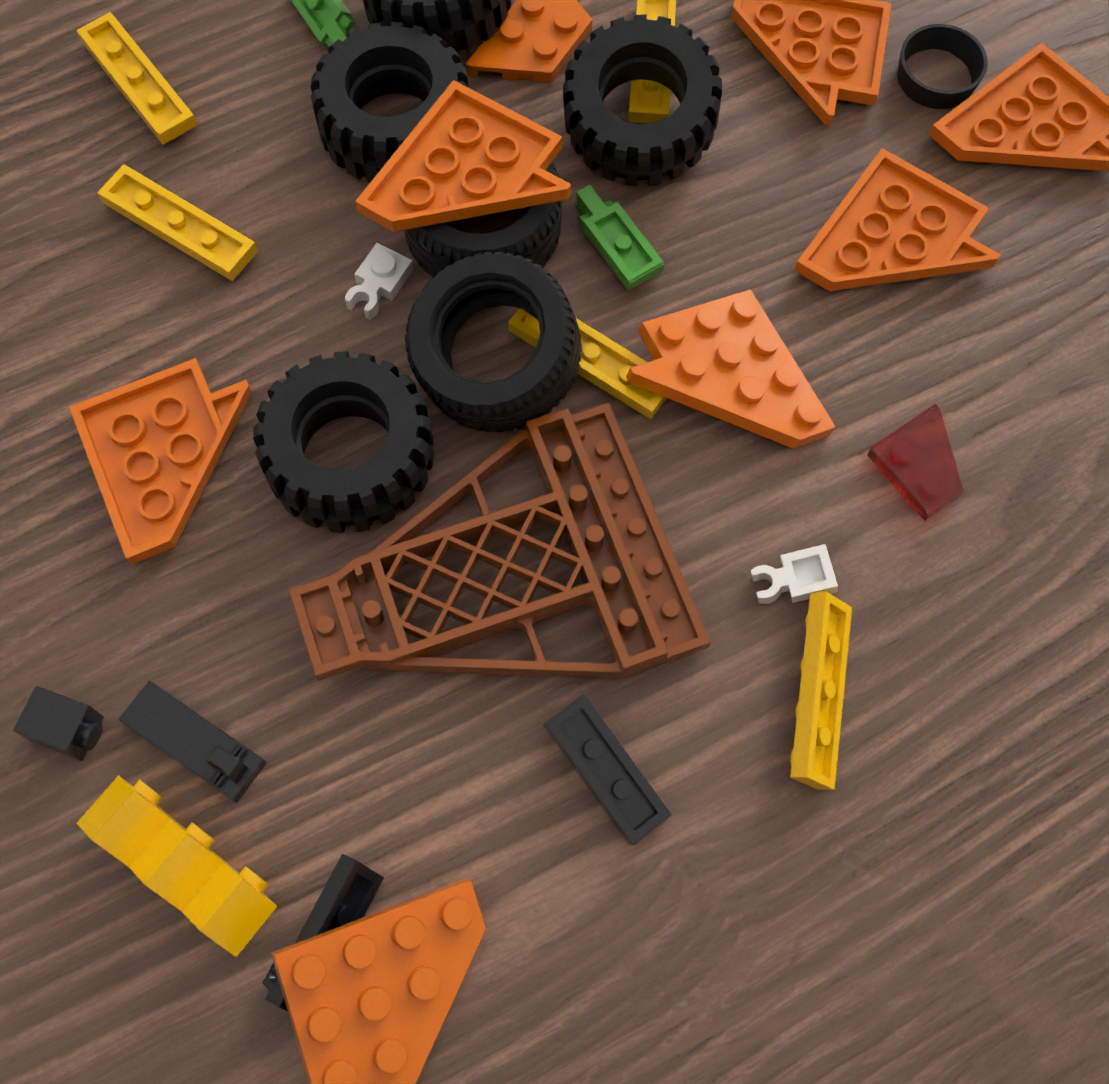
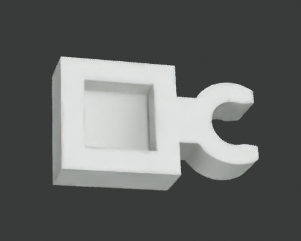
[345,243,414,320]
[751,544,838,604]

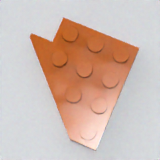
[731,0,892,126]
[929,42,1109,172]
[355,80,571,232]
[794,148,1001,292]
[626,289,836,449]
[69,358,252,565]
[271,879,486,1084]

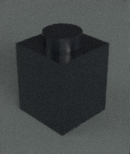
[13,686,104,761]

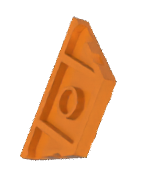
[466,0,592,83]

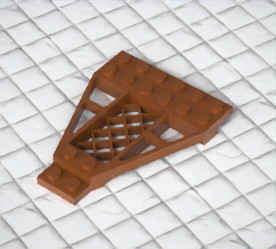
[289,403,711,681]

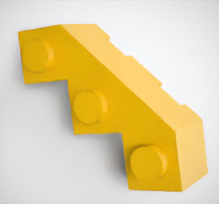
[76,775,277,958]

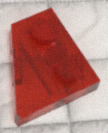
[867,404,964,521]

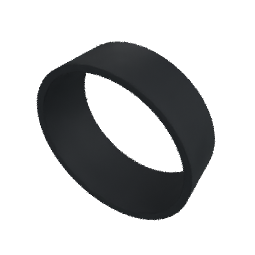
[897,24,988,109]

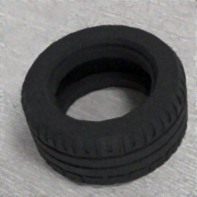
[404,162,562,278]
[405,252,582,432]

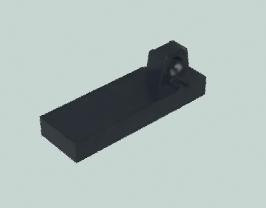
[118,680,267,803]
[542,695,672,845]
[262,854,384,1011]

